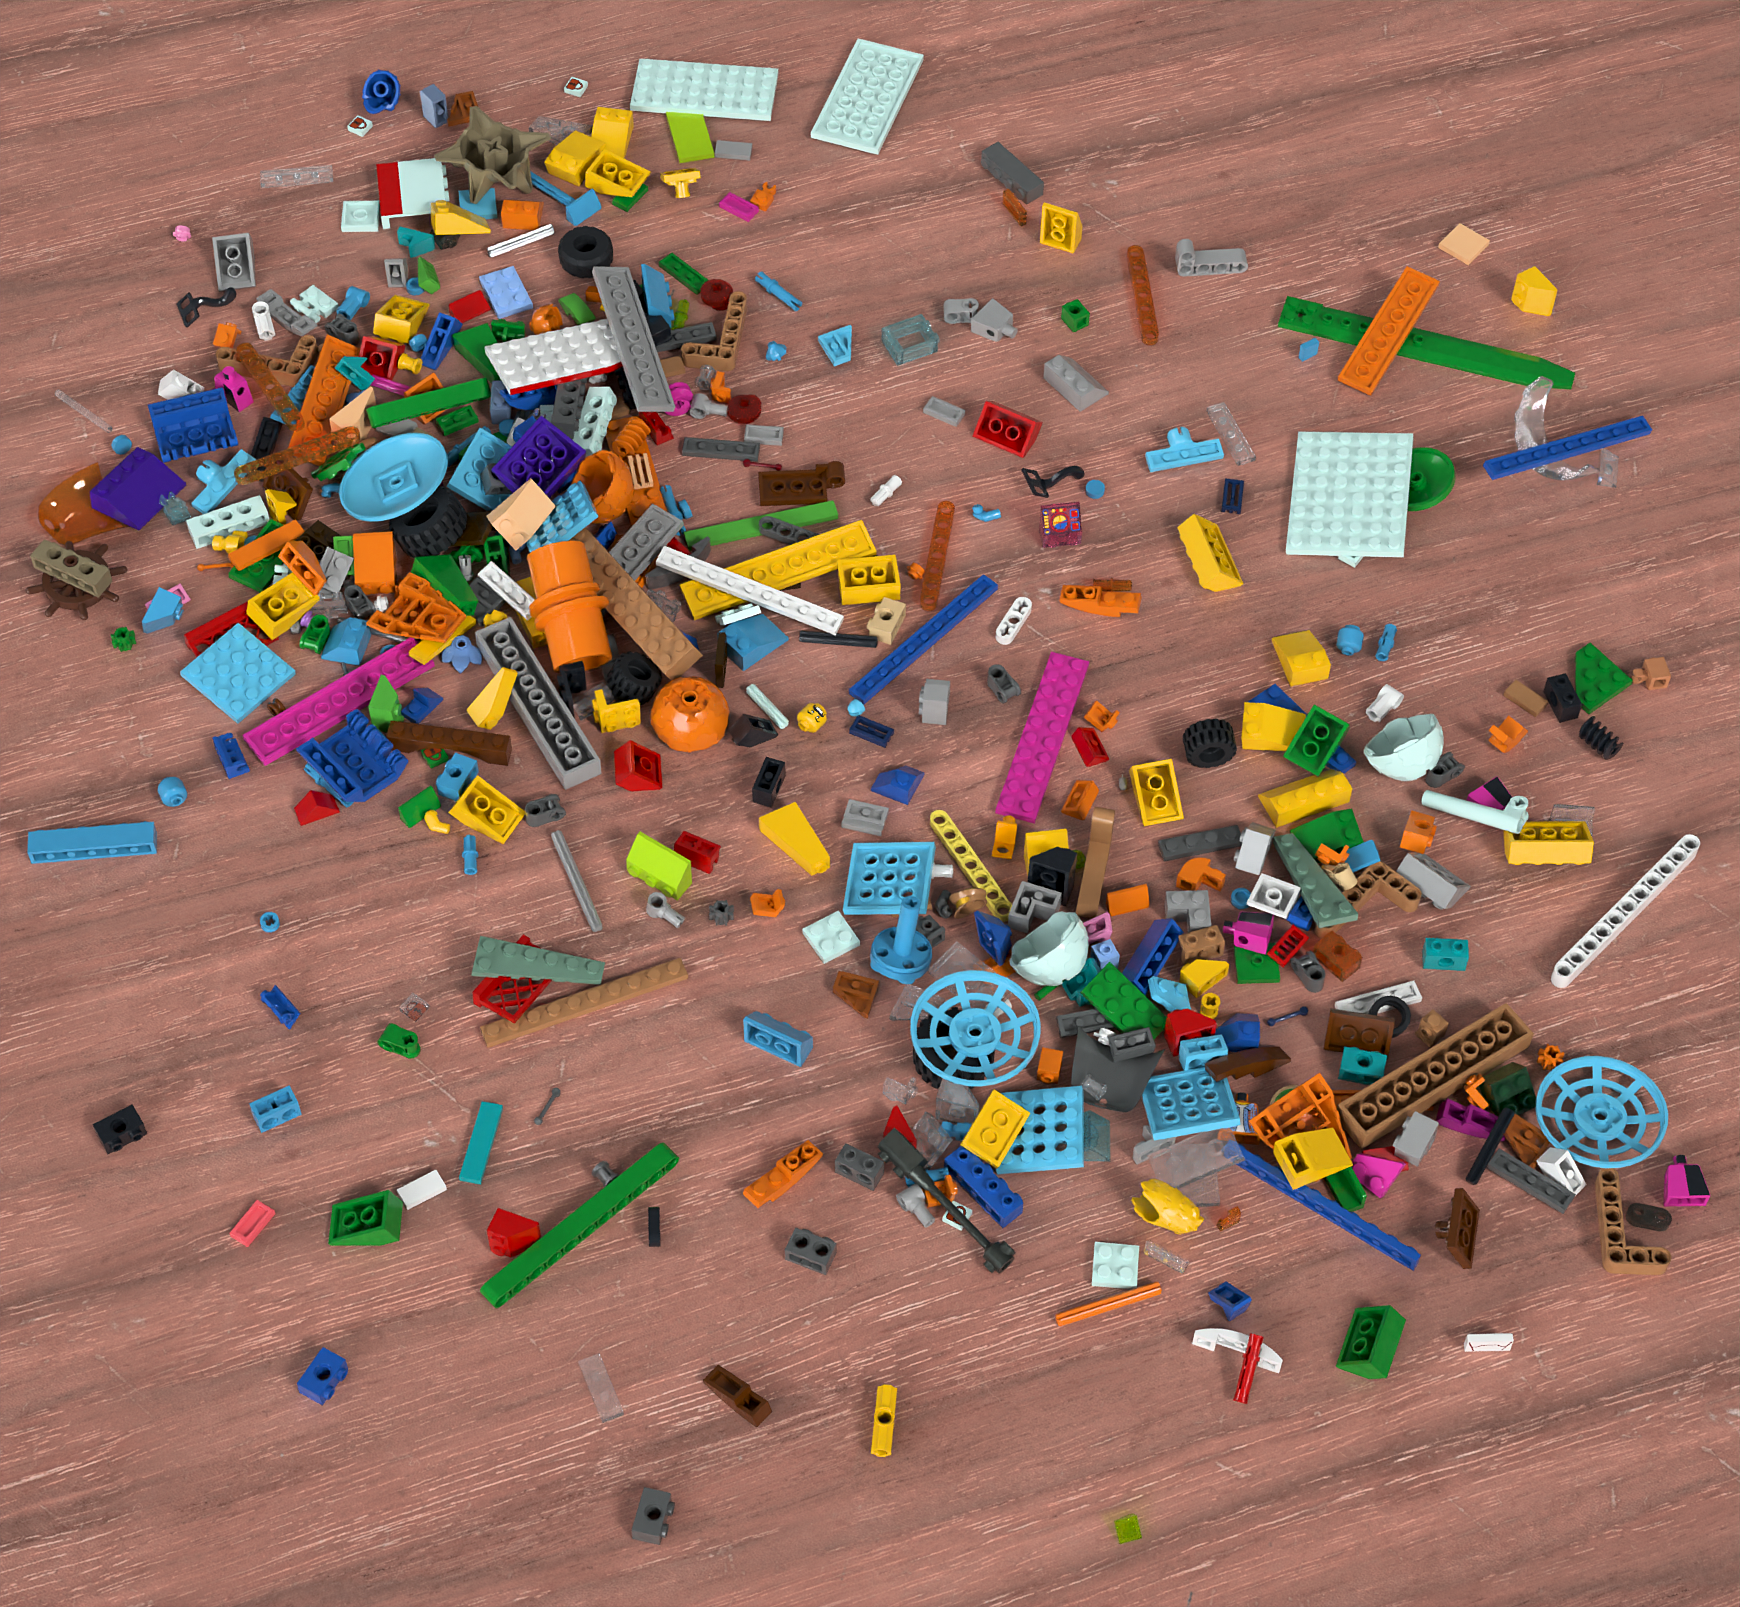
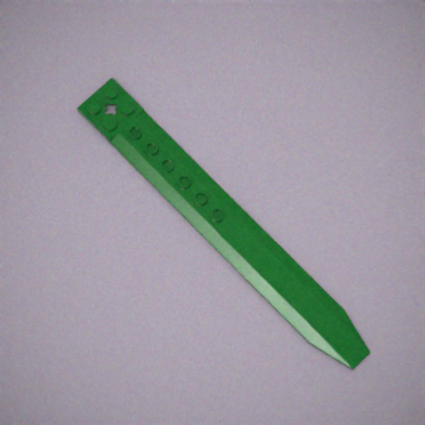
[1278,296,1575,389]

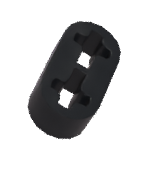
[648,1207,661,1247]

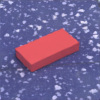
[229,1200,275,1247]

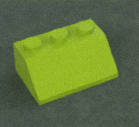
[626,831,692,901]

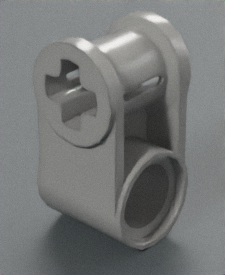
[943,298,979,324]

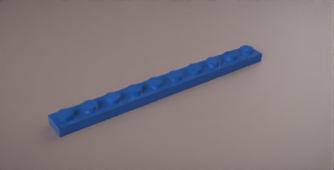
[1483,415,1652,480]
[849,574,998,705]
[1223,1141,1421,1271]

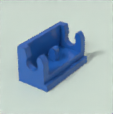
[212,733,250,779]

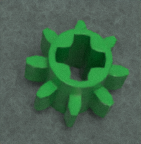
[111,627,137,652]

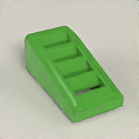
[418,257,440,294]

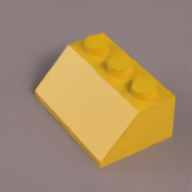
[837,555,901,605]

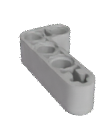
[1175,239,1248,276]

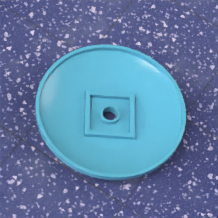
[339,433,448,522]

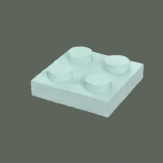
[802,910,860,964]
[1092,1242,1139,1289]

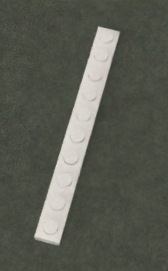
[656,546,844,635]

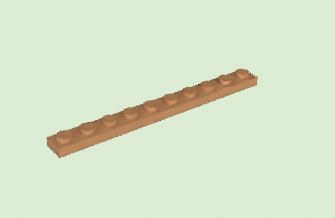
[480,958,688,1048]

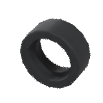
[1368,995,1411,1038]

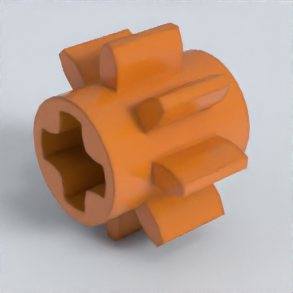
[1537,1044,1564,1070]

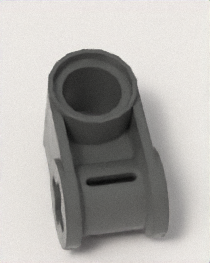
[324,314,360,346]
[344,585,376,620]
[987,664,1021,704]
[1425,752,1465,788]
[525,794,566,827]
[1290,950,1326,993]

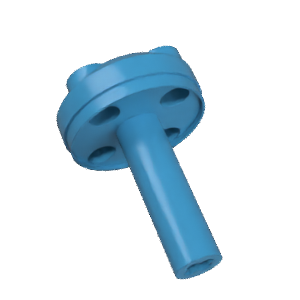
[870,896,932,985]

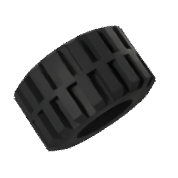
[606,651,662,705]
[1183,719,1237,768]

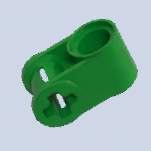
[299,615,331,654]
[377,1023,421,1059]

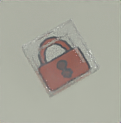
[399,993,430,1022]

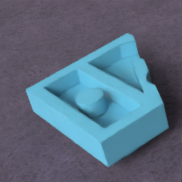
[818,325,852,366]

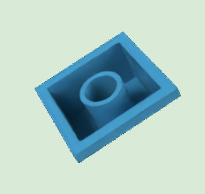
[142,587,184,634]
[321,617,371,666]

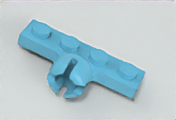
[1145,427,1224,472]
[191,449,257,514]

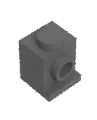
[916,915,945,948]

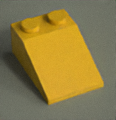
[591,107,634,159]
[544,130,606,187]
[585,149,651,197]
[431,200,490,235]
[1040,202,1083,254]
[373,295,430,343]
[246,572,320,640]
[1272,630,1331,687]
[1241,702,1306,751]
[1129,759,1184,827]
[448,775,525,844]

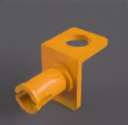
[992,815,1017,859]

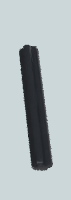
[799,630,878,648]
[1465,1107,1515,1185]

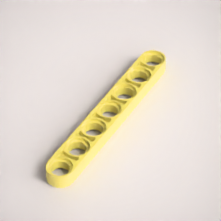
[930,810,1012,922]

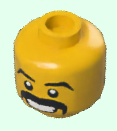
[797,703,827,733]

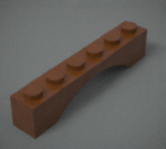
[386,721,512,766]

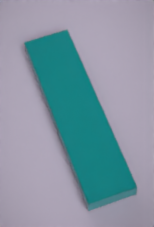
[459,1101,503,1185]

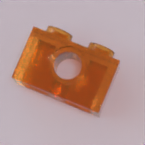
[1313,931,1363,982]

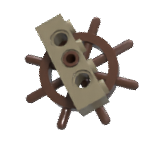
[26,539,128,620]

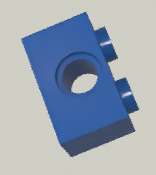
[297,1347,348,1405]

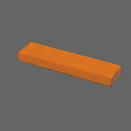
[228,519,305,571]

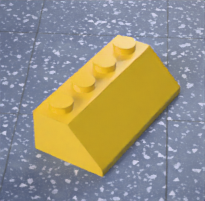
[1177,514,1244,592]
[1258,769,1353,828]
[1503,821,1594,865]

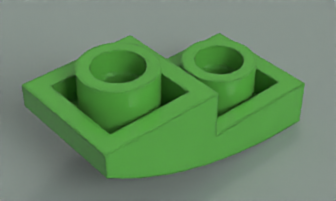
[558,293,596,326]

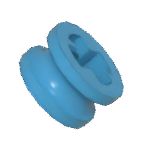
[260,912,280,932]

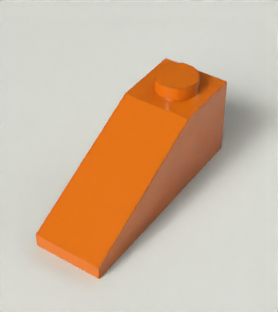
[278,541,327,596]

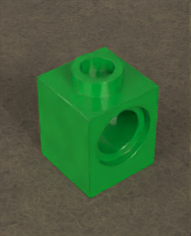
[1061,299,1090,333]

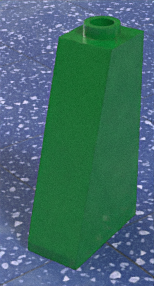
[452,323,502,383]
[411,554,478,616]

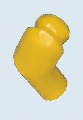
[425,810,450,834]

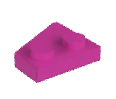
[1351,1153,1406,1198]

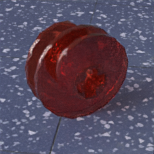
[700,279,733,311]
[728,394,762,424]

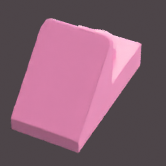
[1083,912,1112,945]

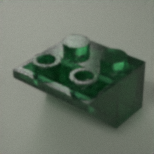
[1479,1062,1536,1117]

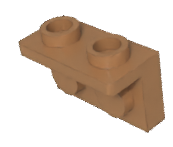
[1178,925,1225,966]

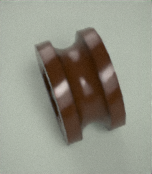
[267,698,286,716]

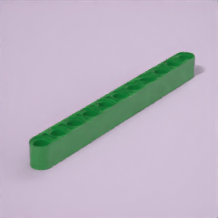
[480,1142,679,1308]

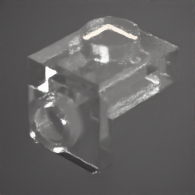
[883,1077,918,1105]

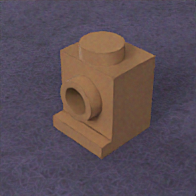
[1415,1009,1449,1048]

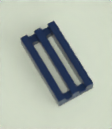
[1221,478,1244,514]
[849,715,894,748]

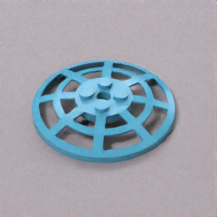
[910,970,1041,1087]
[1535,1056,1668,1168]

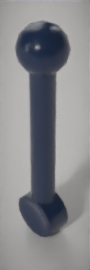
[1267,1006,1308,1027]

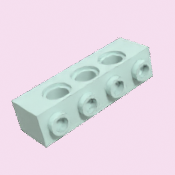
[572,387,617,458]
[186,495,269,549]

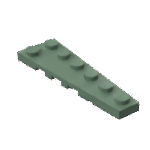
[1273,833,1358,928]
[471,936,605,985]

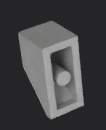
[384,258,408,287]

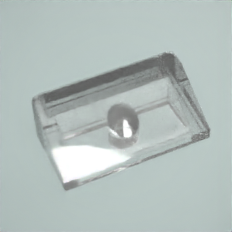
[1597,448,1619,488]
[1144,1240,1190,1274]

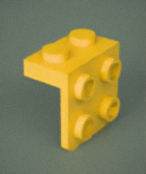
[592,689,641,733]

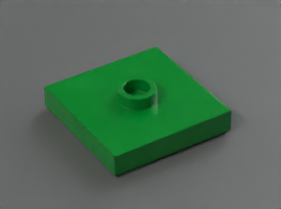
[1233,943,1280,984]

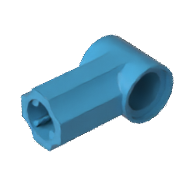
[336,286,370,320]

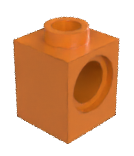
[1037,1047,1063,1084]

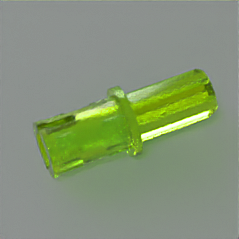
[672,299,689,330]

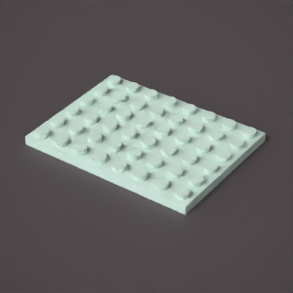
[1286,432,1413,557]

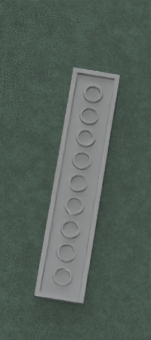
[592,267,675,412]

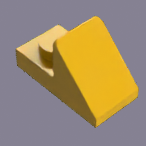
[265,489,297,525]

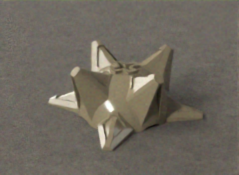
[434,106,551,204]

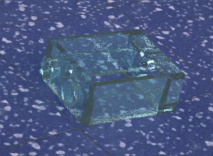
[881,314,940,366]

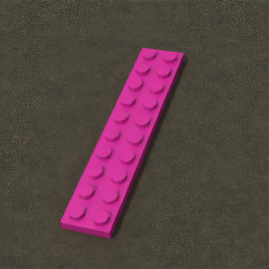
[242,637,435,766]
[995,652,1090,824]

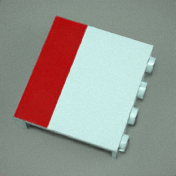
[376,158,450,229]

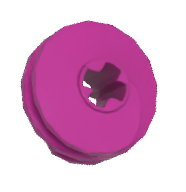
[665,382,693,416]

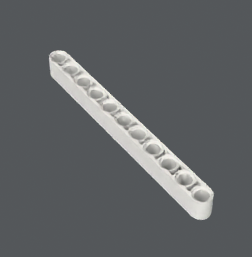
[1551,834,1700,988]

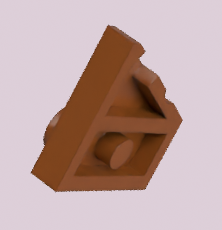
[447,91,478,127]
[833,971,879,1019]
[1504,1114,1550,1169]

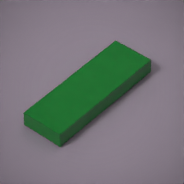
[659,253,710,295]

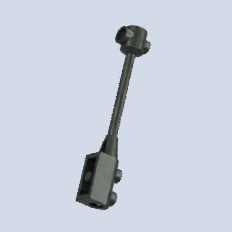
[878,1128,1016,1273]

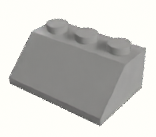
[1044,355,1109,412]
[1396,852,1471,910]

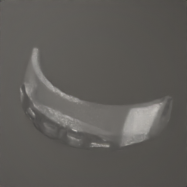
[1514,376,1600,480]

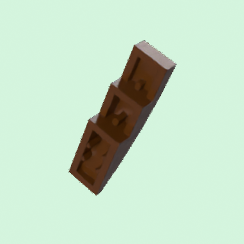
[1205,1047,1291,1082]

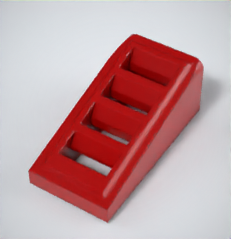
[1267,924,1309,968]

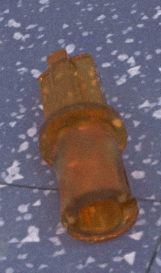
[1093,578,1132,592]

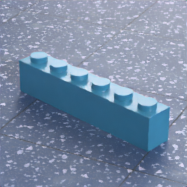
[27,821,157,864]

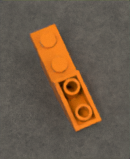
[1059,585,1142,617]
[743,1140,823,1208]

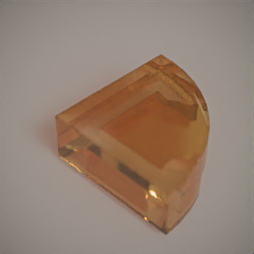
[1216,1206,1241,1232]

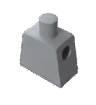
[971,298,1018,342]

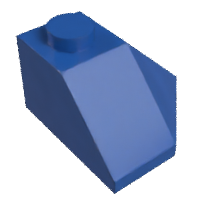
[871,766,925,805]
[974,910,1012,966]
[1215,1013,1260,1052]

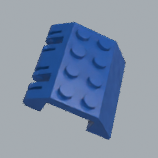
[148,387,238,463]
[296,709,408,802]

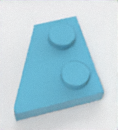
[1148,976,1191,1012]

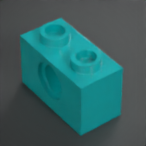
[1422,938,1469,971]
[1338,1046,1387,1085]

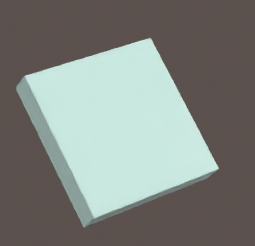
[341,201,380,232]

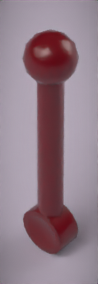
[743,459,782,471]

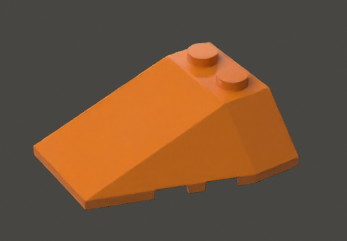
[366,572,466,643]
[1248,1073,1352,1182]

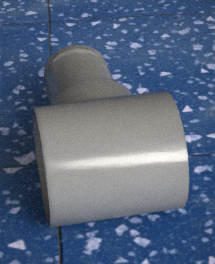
[690,393,728,419]
[646,892,685,928]
[896,1183,935,1228]

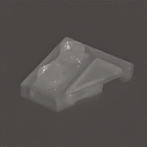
[890,984,945,1021]
[913,1112,953,1171]

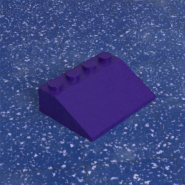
[491,416,586,499]
[90,447,186,530]

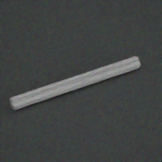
[551,830,603,932]

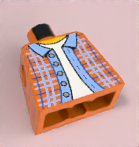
[1217,1093,1260,1145]

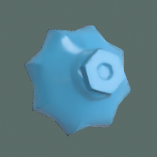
[766,341,787,361]

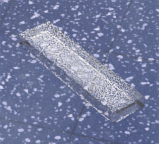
[260,165,334,188]
[1206,402,1256,466]

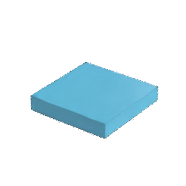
[459,188,497,219]

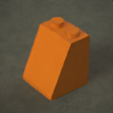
[353,531,397,595]

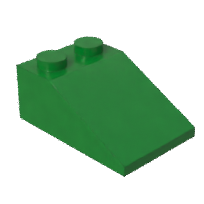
[1283,705,1350,777]
[1290,808,1364,863]
[328,1190,403,1246]

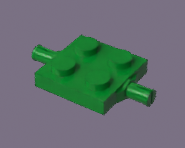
[311,442,366,481]

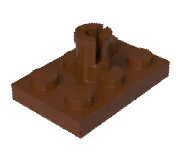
[262,455,313,520]
[1323,1008,1395,1060]
[1435,1188,1480,1269]

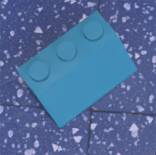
[641,264,674,328]
[743,1011,813,1067]

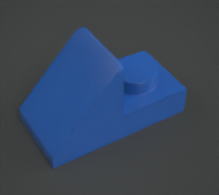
[401,688,443,724]
[1287,896,1314,931]
[1208,1281,1252,1321]

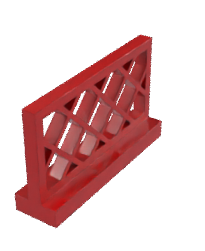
[184,601,279,658]
[472,934,552,1024]

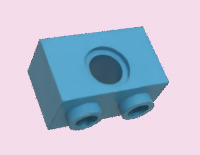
[436,753,479,801]

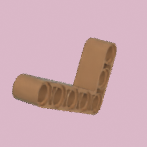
[681,291,747,372]
[215,335,318,387]
[1076,806,1115,919]
[1315,862,1421,940]
[1595,1168,1672,1275]

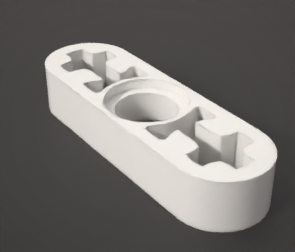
[996,597,1032,645]

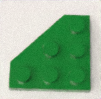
[1575,642,1633,715]

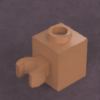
[1631,657,1671,690]

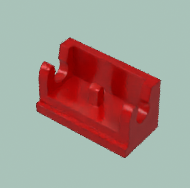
[639,412,674,446]
[674,831,721,874]

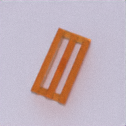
[1002,189,1027,226]

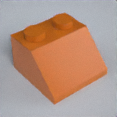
[501,199,544,230]

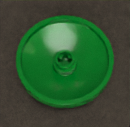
[1408,447,1456,512]

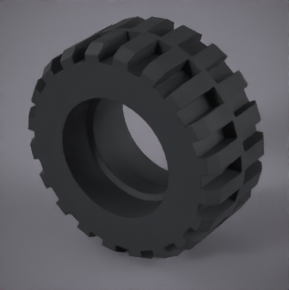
[389,485,467,558]
[913,1007,995,1092]

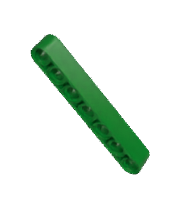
[366,378,491,428]

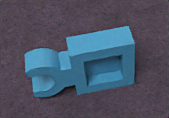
[940,1121,972,1141]

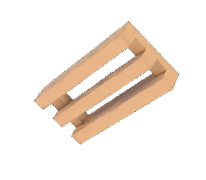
[628,453,653,489]

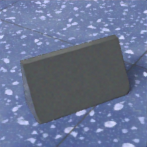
[1108,1027,1156,1062]

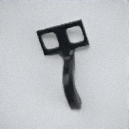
[177,287,237,328]
[1021,466,1085,498]

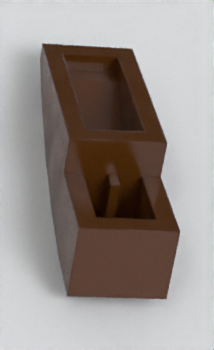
[703,1365,772,1427]

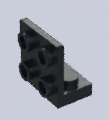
[557,661,587,719]

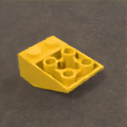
[1273,1128,1353,1190]

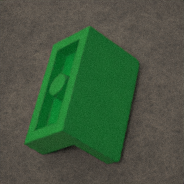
[1324,1167,1367,1212]

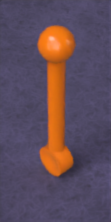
[197,562,234,571]

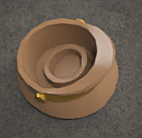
[949,888,987,919]

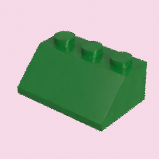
[1336,1305,1406,1379]

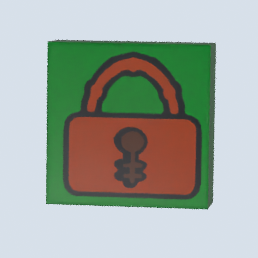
[421,748,449,769]

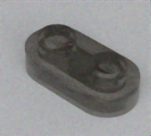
[1626,1203,1672,1231]

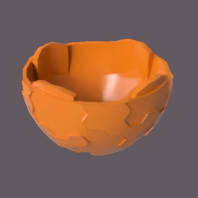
[570,450,634,524]
[650,676,730,752]

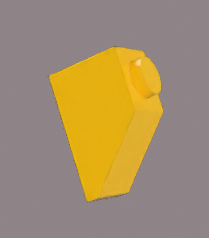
[1179,959,1229,999]

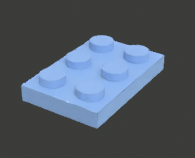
[479,266,533,319]

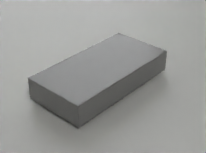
[715,140,752,160]
[923,396,965,427]
[744,424,784,446]

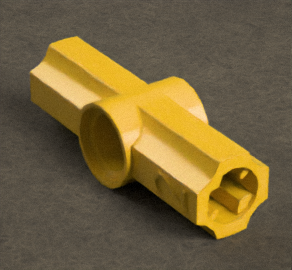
[871,1384,897,1457]

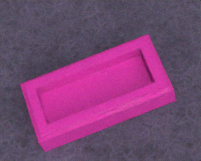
[719,192,759,222]

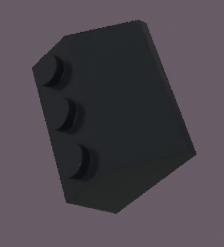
[1028,847,1077,906]

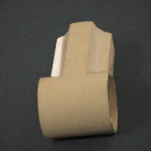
[1321,863,1358,890]

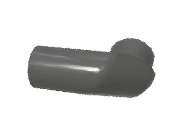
[935,890,953,918]

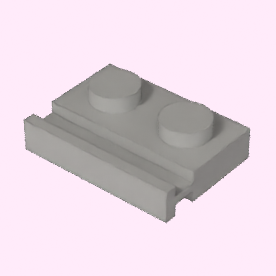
[320,547,354,594]
[841,799,889,836]

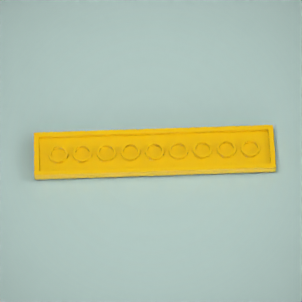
[680,520,877,620]

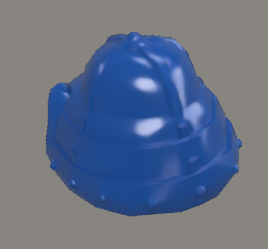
[362,69,401,114]

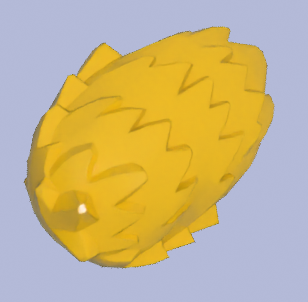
[1131,1179,1204,1234]

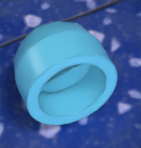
[847,699,865,717]

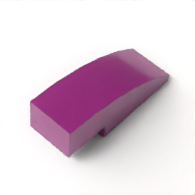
[1436,1098,1505,1141]

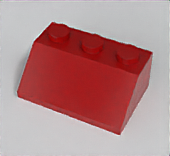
[973,401,1043,458]

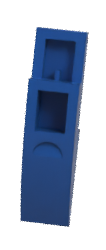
[500,384,558,410]

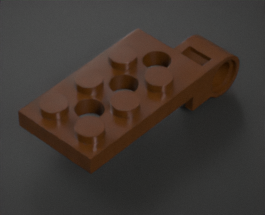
[758,461,845,506]

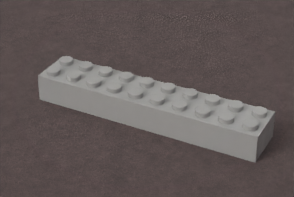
[475,617,602,790]

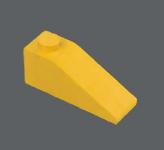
[467,667,518,730]

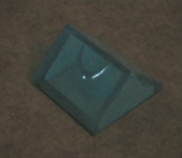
[1066,1110,1110,1162]

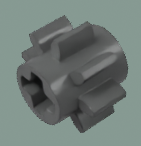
[709,900,734,926]

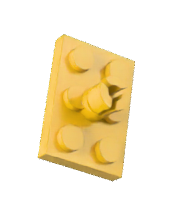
[660,168,701,198]
[960,1089,1030,1169]

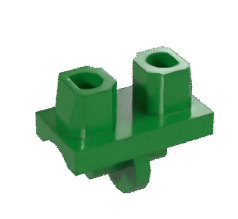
[491,319,525,342]
[449,545,484,569]

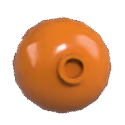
[529,304,563,335]

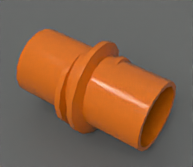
[527,541,612,674]

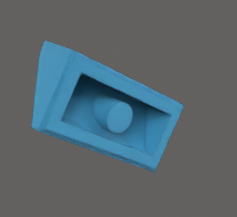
[566,189,601,226]
[1339,840,1381,872]

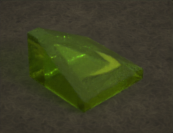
[1114,1513,1142,1544]

